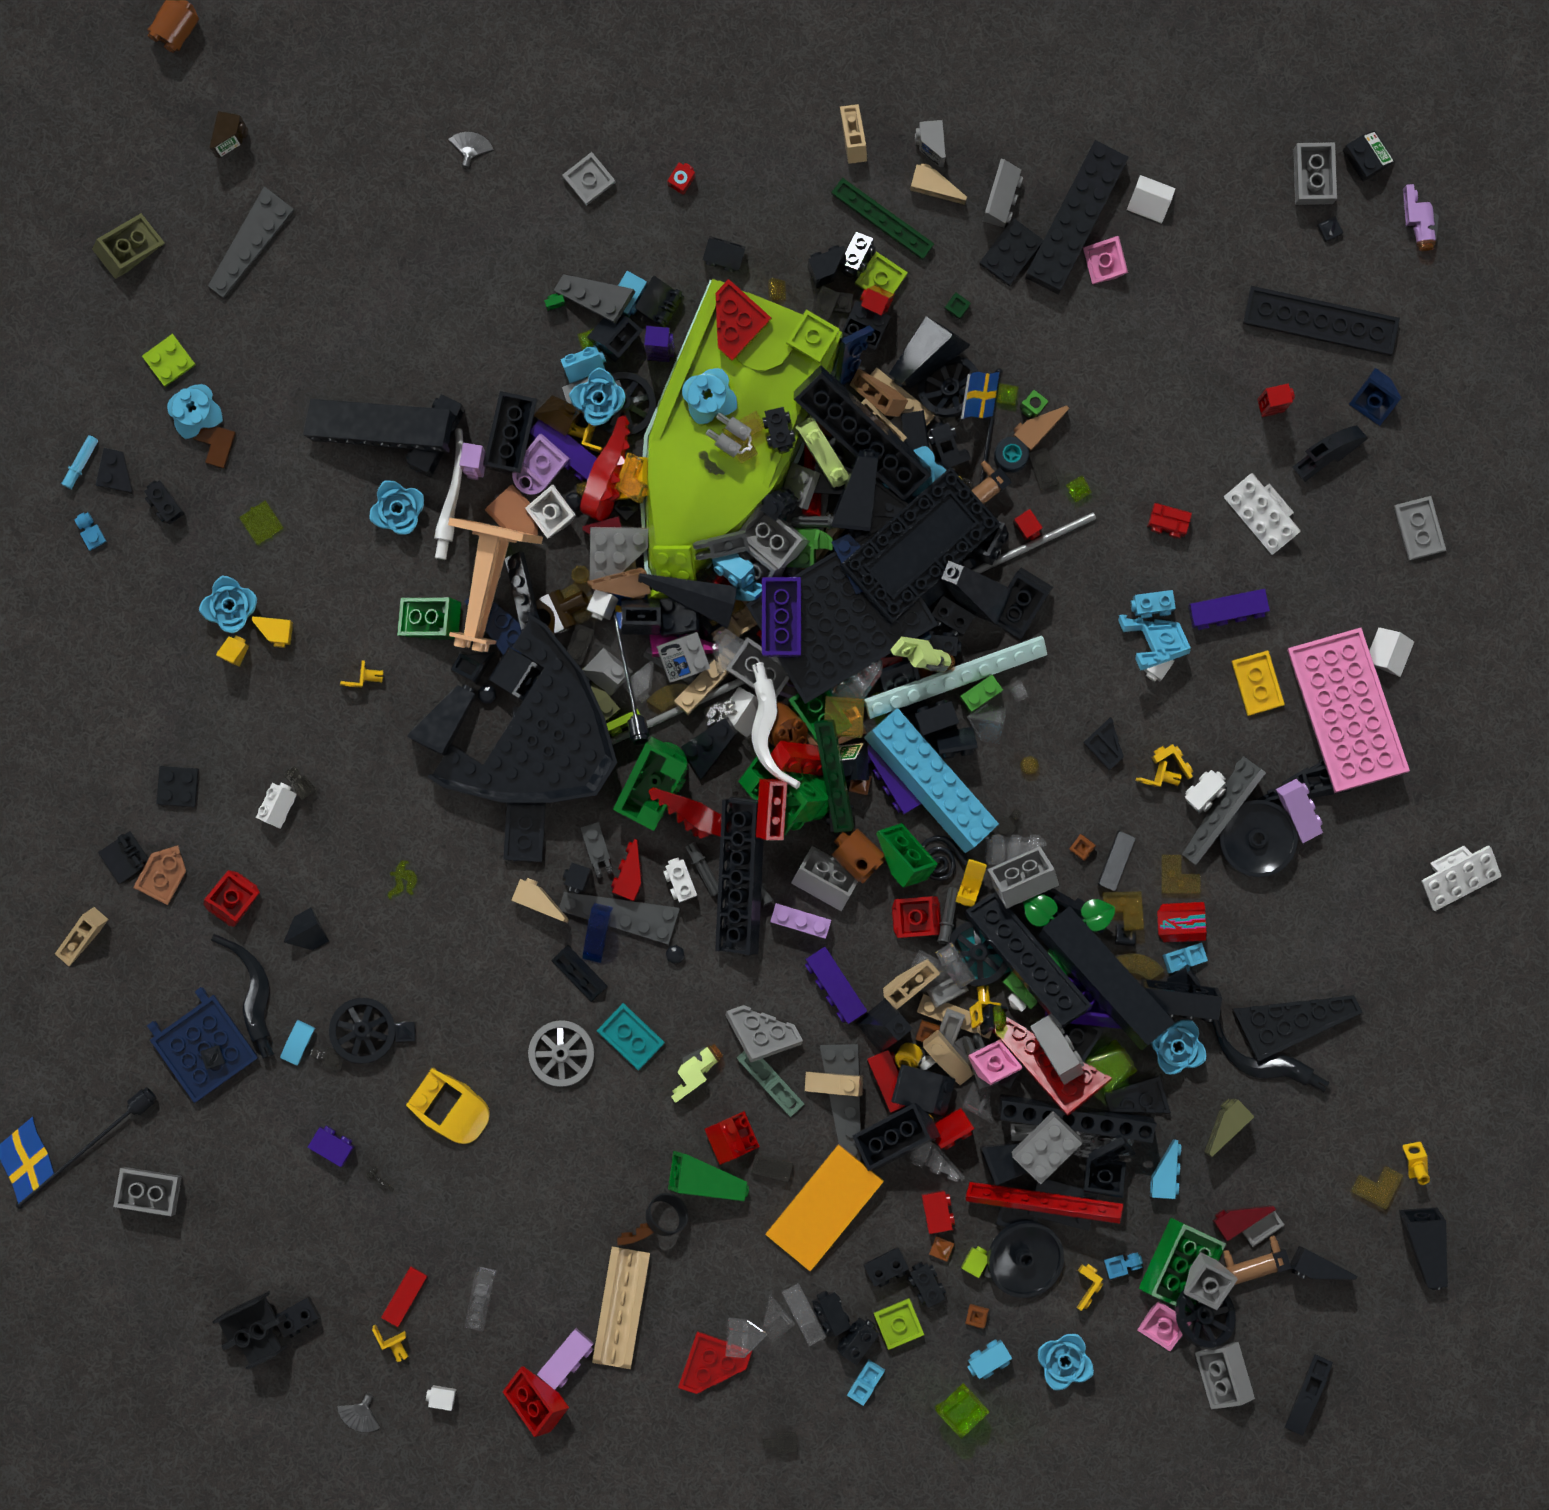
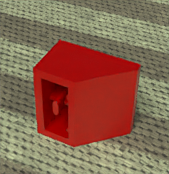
[935,1108,974,1150]
[704,1111,760,1165]

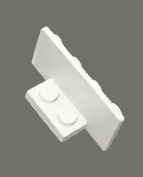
[1224,473,1300,554]
[1422,846,1501,911]

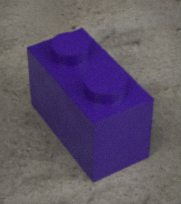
[307,1126,355,1167]

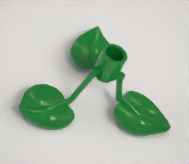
[1023,895,1115,975]

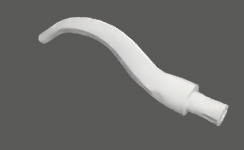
[434,428,463,560]
[752,662,800,789]

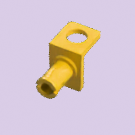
[568,424,603,453]
[340,660,383,688]
[1135,761,1181,787]
[969,985,1001,1029]
[1403,1142,1430,1185]
[372,1325,408,1362]

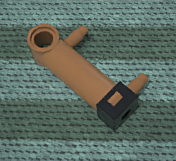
[971,461,1012,504]
[1223,1236,1292,1285]

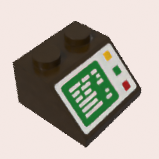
[210,111,248,158]

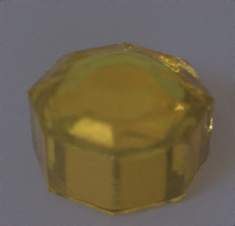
[571,565,590,585]
[1020,756,1039,775]

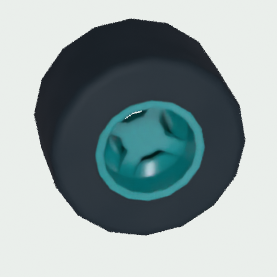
[994,437,1029,473]

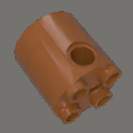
[147,0,199,53]
[768,701,808,747]
[831,828,886,884]

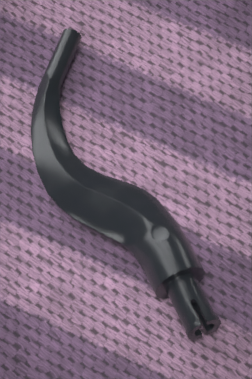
[211,934,274,1059]
[1212,1020,1330,1093]

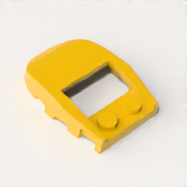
[406,1068,490,1144]

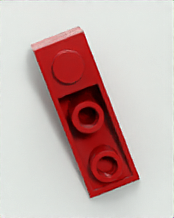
[611,839,642,901]

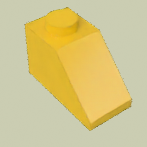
[252,616,293,648]
[216,635,249,667]

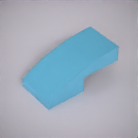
[735,581,762,601]
[1162,943,1208,973]
[280,1020,315,1065]
[847,1359,885,1406]

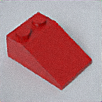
[503,1366,569,1437]

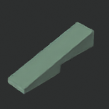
[737,1051,804,1117]

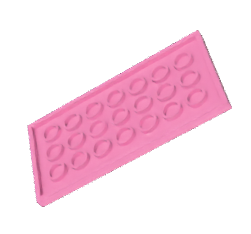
[1287,628,1410,793]

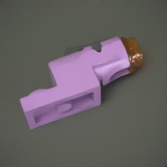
[1403,184,1439,251]

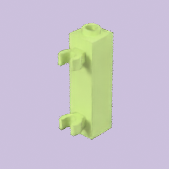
[795,417,849,488]

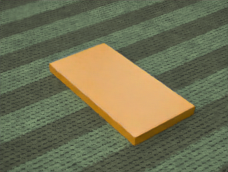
[765,1144,884,1271]

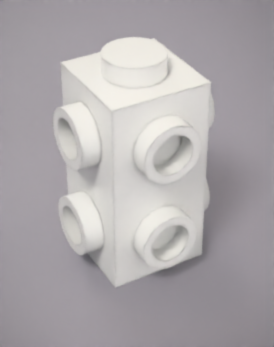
[1185,770,1227,813]
[256,783,297,829]
[663,857,697,903]

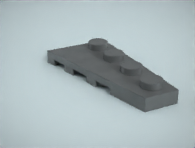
[554,274,635,324]

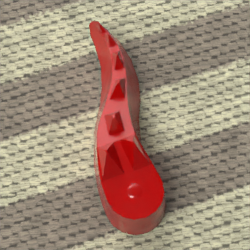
[580,416,630,521]
[649,787,729,838]

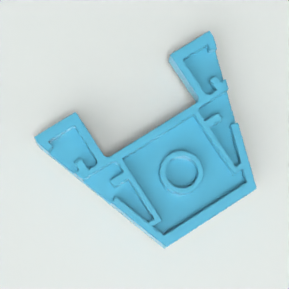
[1118,615,1191,670]

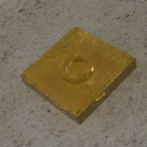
[824,696,864,738]

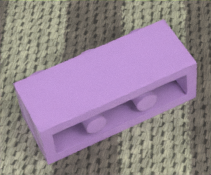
[459,443,486,480]
[1276,779,1323,843]
[770,903,831,939]
[537,1328,594,1389]

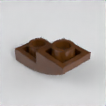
[617,1223,654,1246]

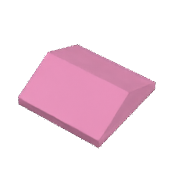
[1083,236,1128,284]
[968,1040,1022,1085]
[1138,1301,1191,1351]

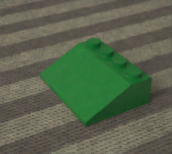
[1139,1218,1226,1313]

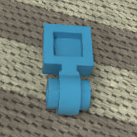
[74,512,107,551]
[1104,1252,1143,1279]

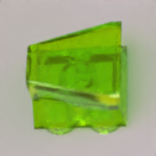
[1085,1039,1137,1093]
[935,1383,990,1439]

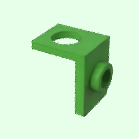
[1020,390,1048,418]

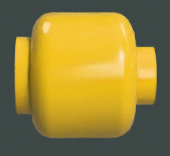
[895,1043,923,1068]

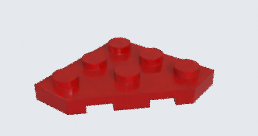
[715,279,772,361]
[678,1331,752,1394]

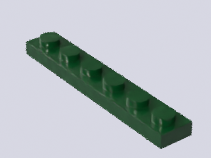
[831,178,934,260]
[814,719,854,833]

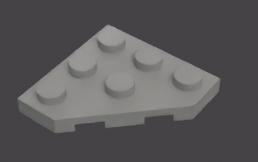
[589,527,648,581]
[725,1005,803,1062]

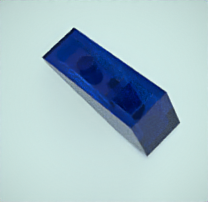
[582,903,613,963]

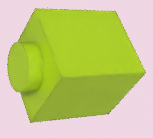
[961,1246,988,1278]

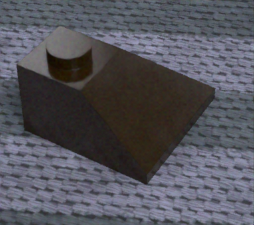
[534,395,584,436]

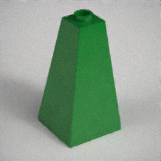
[668,1151,749,1201]

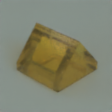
[768,278,786,300]

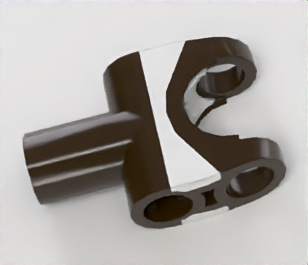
[536,589,589,634]

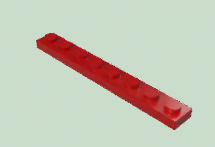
[966,1182,1123,1224]

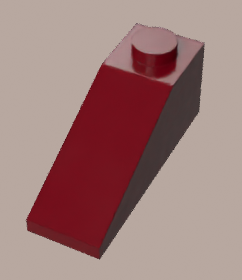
[1212,1205,1276,1241]

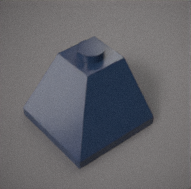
[1349,368,1401,426]

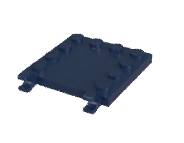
[147,987,259,1103]

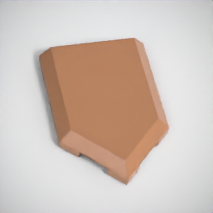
[485,484,538,535]
[133,845,186,905]

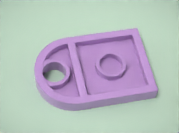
[512,434,570,494]

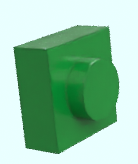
[544,294,566,311]

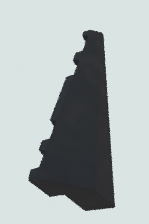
[638,573,737,628]
[1253,758,1351,805]

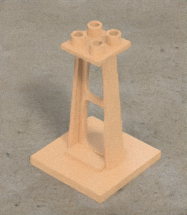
[448,518,543,652]

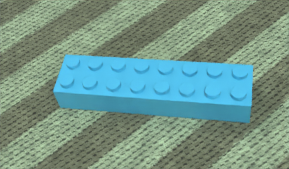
[864,708,999,853]

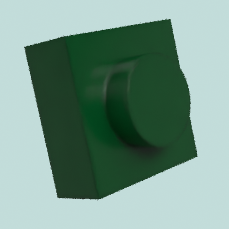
[944,292,971,320]

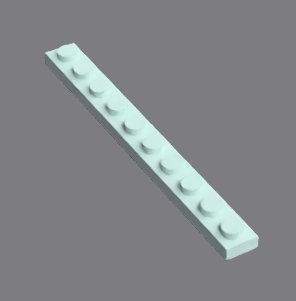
[864,636,1047,719]

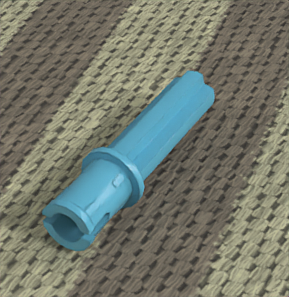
[61,435,98,490]

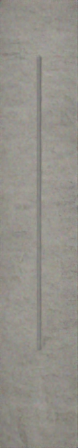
[611,512,1096,745]

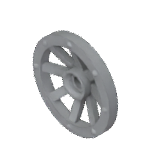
[528,1020,594,1086]

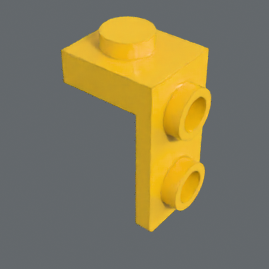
[1151,744,1193,779]
[955,859,987,907]
[1077,1264,1103,1311]

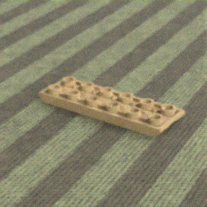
[592,1246,650,1369]

